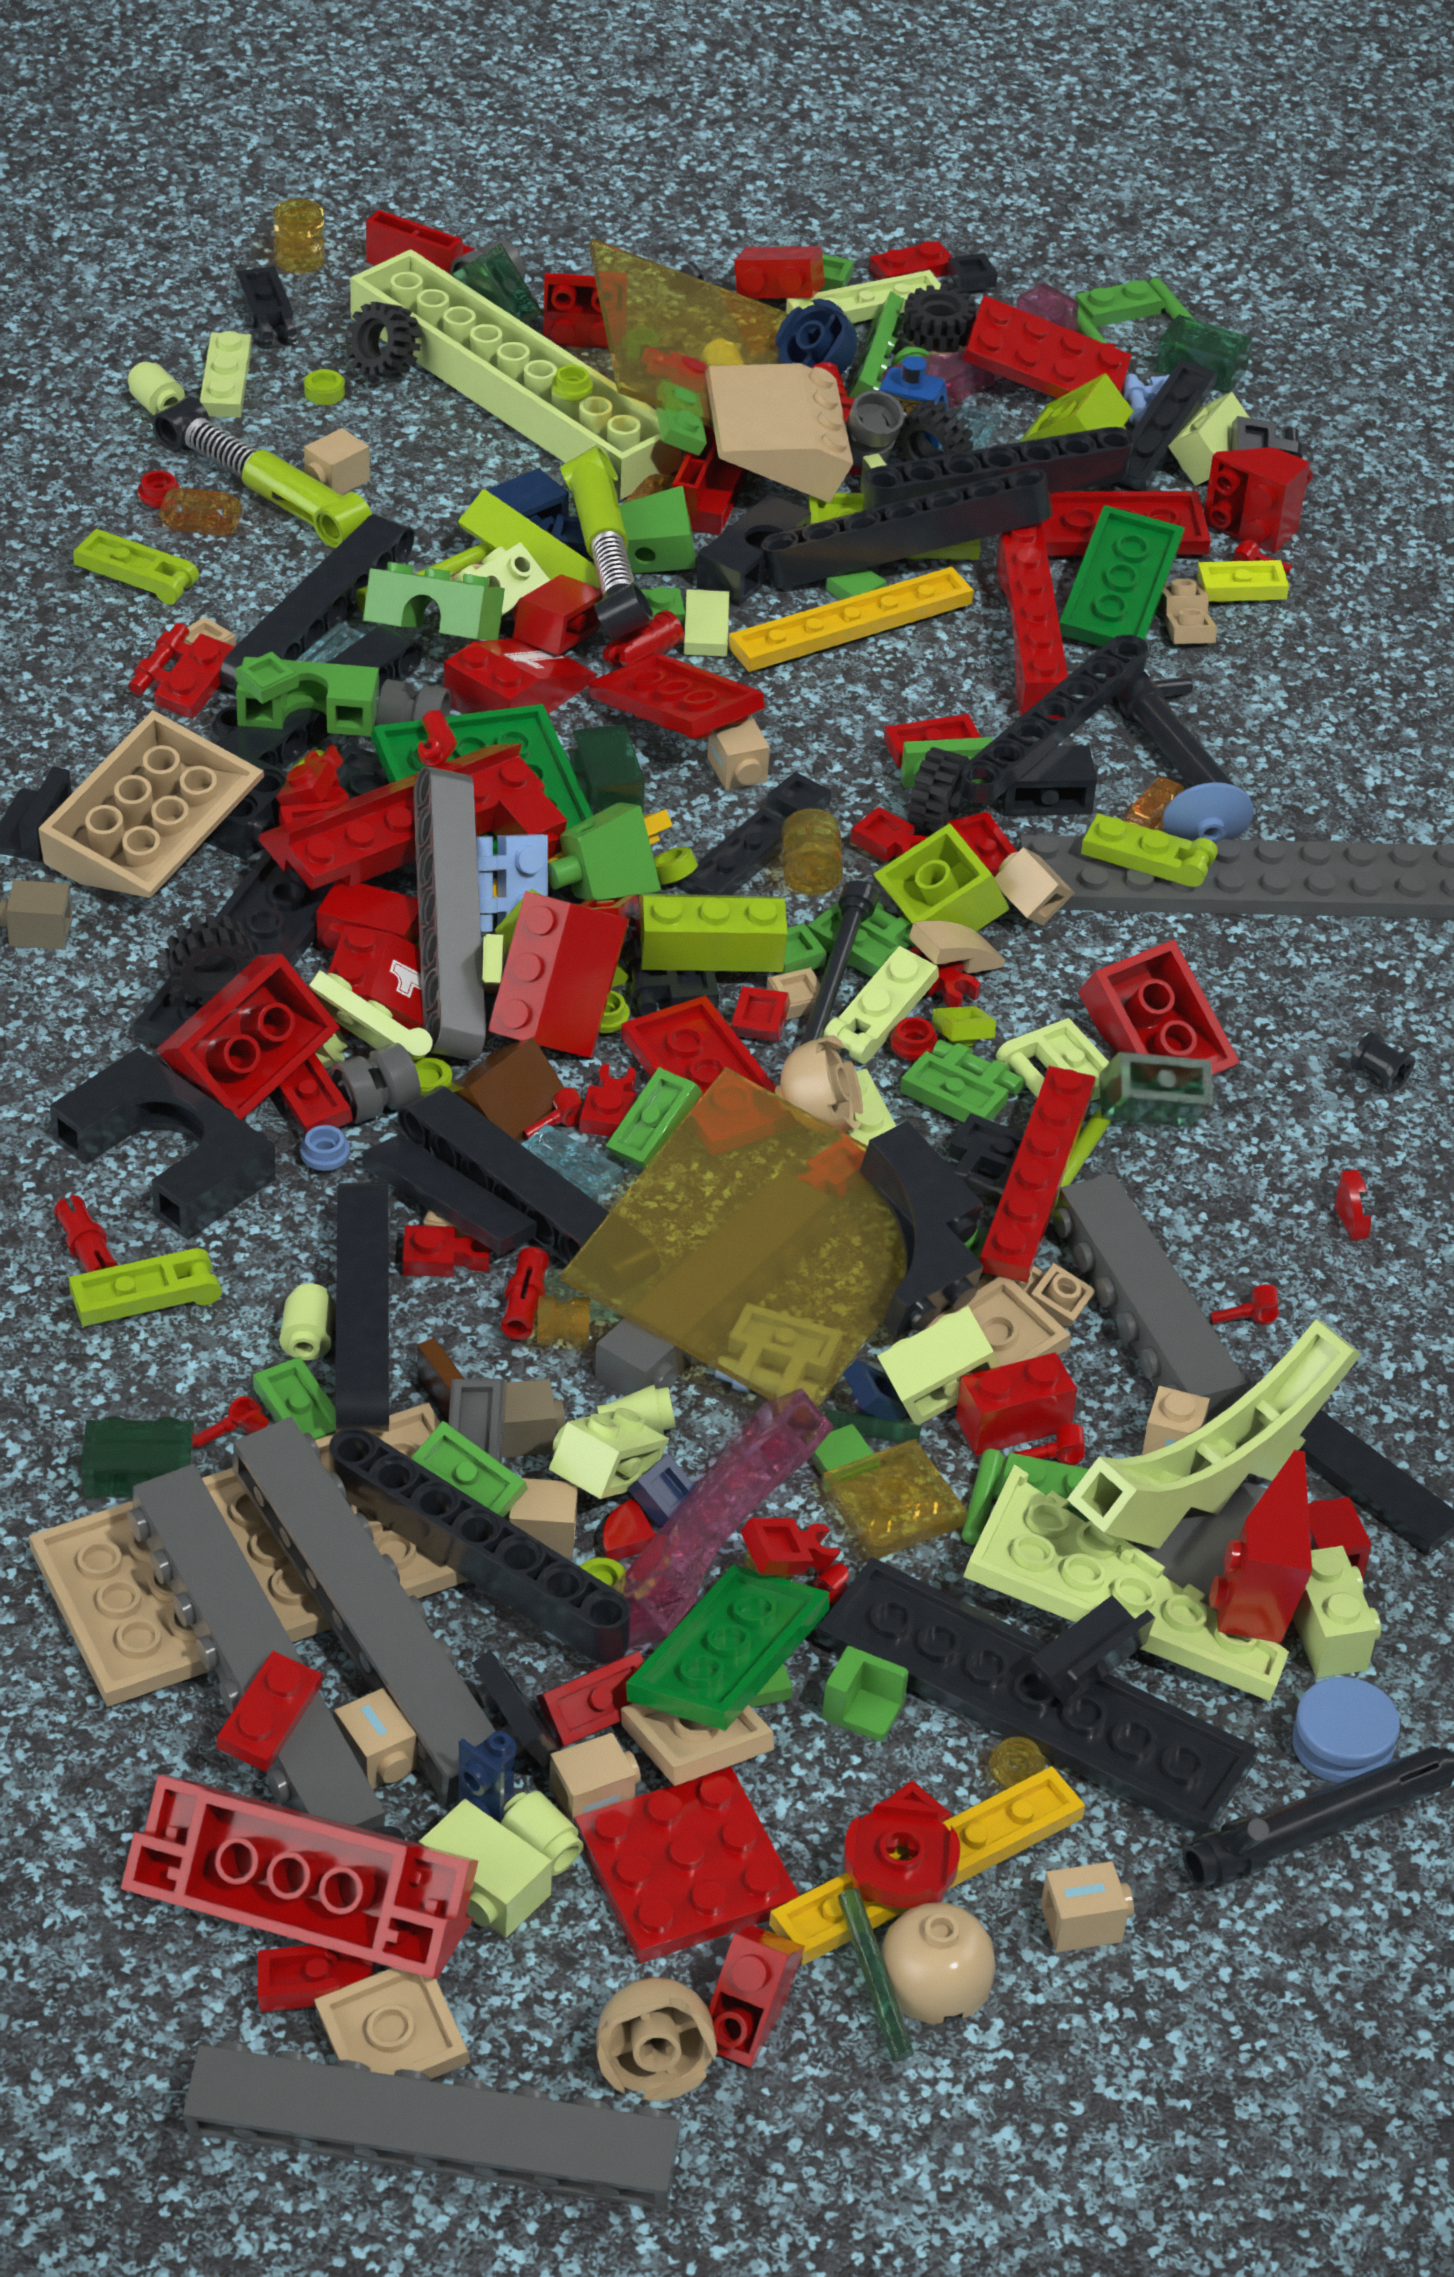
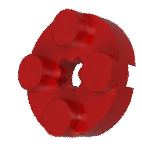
[844,1799,960,1908]

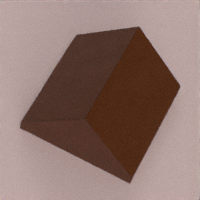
[448,1037,565,1142]

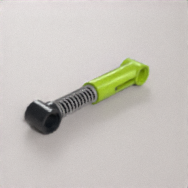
[152,396,372,548]
[560,445,654,642]

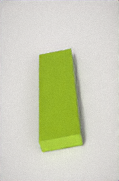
[458,488,601,589]

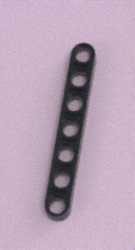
[960,634,1148,803]

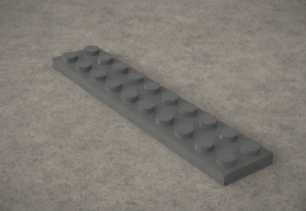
[1019,835,1454,919]

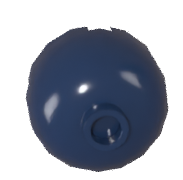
[775,299,857,375]

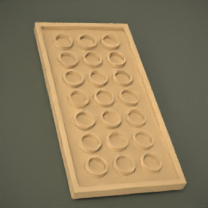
[29,1402,469,1707]

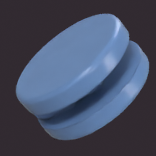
[1292,1677,1400,1784]

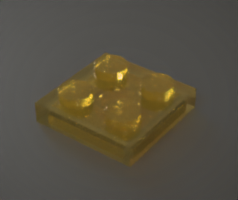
[821,1439,967,1559]

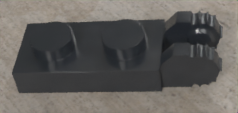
[236,266,297,347]

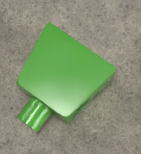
[620,486,696,574]
[548,802,661,900]

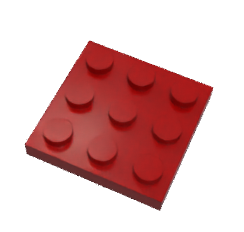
[574,1766,800,1964]

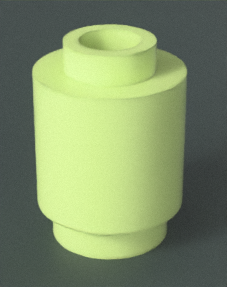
[128,362,185,416]
[279,1283,336,1360]
[501,1791,583,1876]

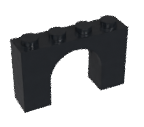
[50,1047,276,1240]

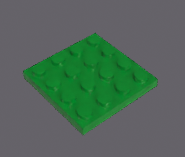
[371,704,593,854]

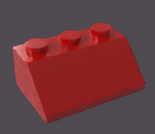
[488,891,629,1058]
[156,953,340,1120]

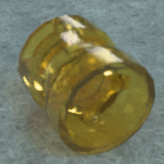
[537,1295,590,1348]

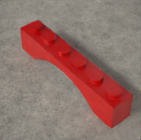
[996,523,1068,719]

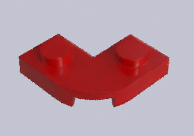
[257,1945,377,2012]

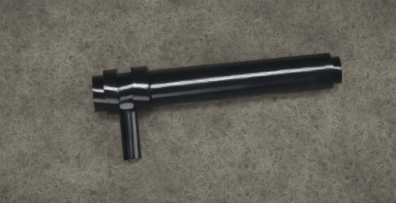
[1105,671,1236,787]
[1182,1746,1454,1889]

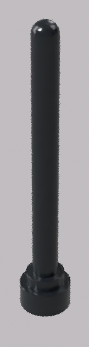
[800,880,879,1046]

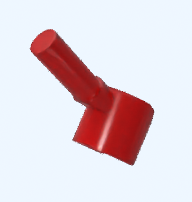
[1231,540,1292,575]
[523,1087,582,1141]
[1209,1284,1279,1325]
[192,1396,269,1448]
[1013,1424,1085,1466]
[813,1562,849,1606]

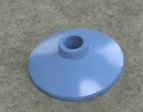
[1163,782,1254,842]

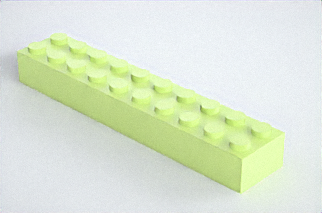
[350,249,682,500]

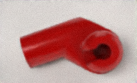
[417,710,457,767]

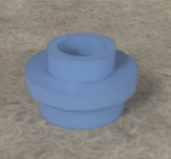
[300,1125,350,1171]

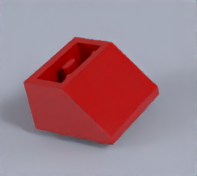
[543,273,626,349]
[1204,447,1310,554]

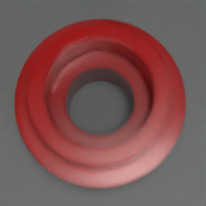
[138,470,180,508]
[890,1017,938,1061]

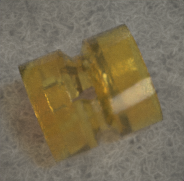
[273,198,325,274]
[782,809,843,895]

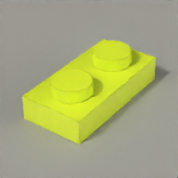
[1196,560,1289,603]

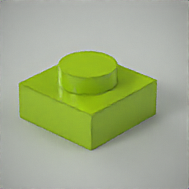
[932,1006,996,1046]

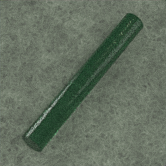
[764,1399,922,1446]
[837,1889,914,2062]

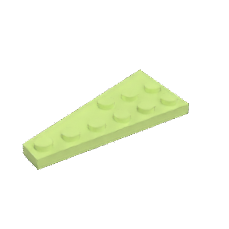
[963,1464,1289,1701]

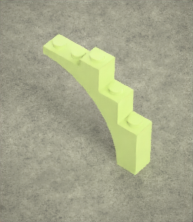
[1067,1319,1361,1549]

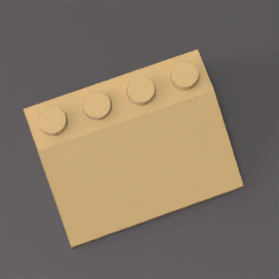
[705,363,853,503]
[38,710,264,898]

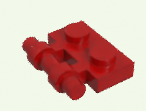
[128,622,235,720]

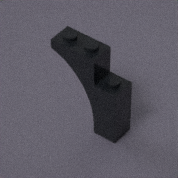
[859,1121,984,1338]

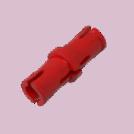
[54,1195,119,1273]
[501,1247,550,1340]

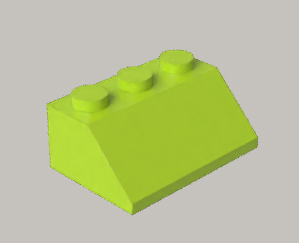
[639,894,787,972]

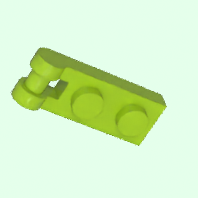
[73,529,199,605]
[1081,813,1218,887]
[69,1248,222,1327]

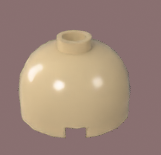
[775,1035,863,1136]
[878,1902,996,2024]
[596,1977,717,2101]

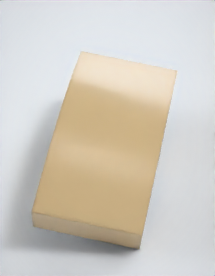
[1160,579,1217,644]
[909,921,1005,974]
[977,1263,1096,1327]

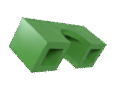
[363,562,505,640]
[236,657,379,736]

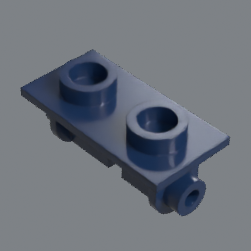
[459,1731,517,1824]

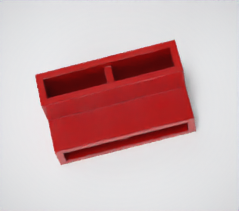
[366,210,475,274]
[672,426,748,536]

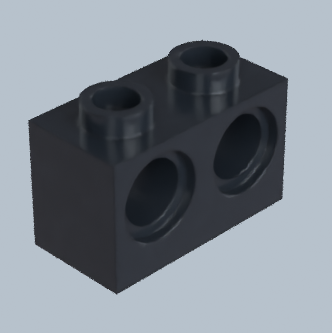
[203,757,288,861]

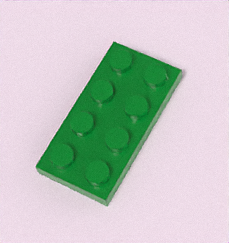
[1059,505,1185,656]
[626,1564,830,1731]

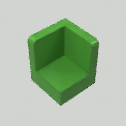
[822,1646,908,1742]

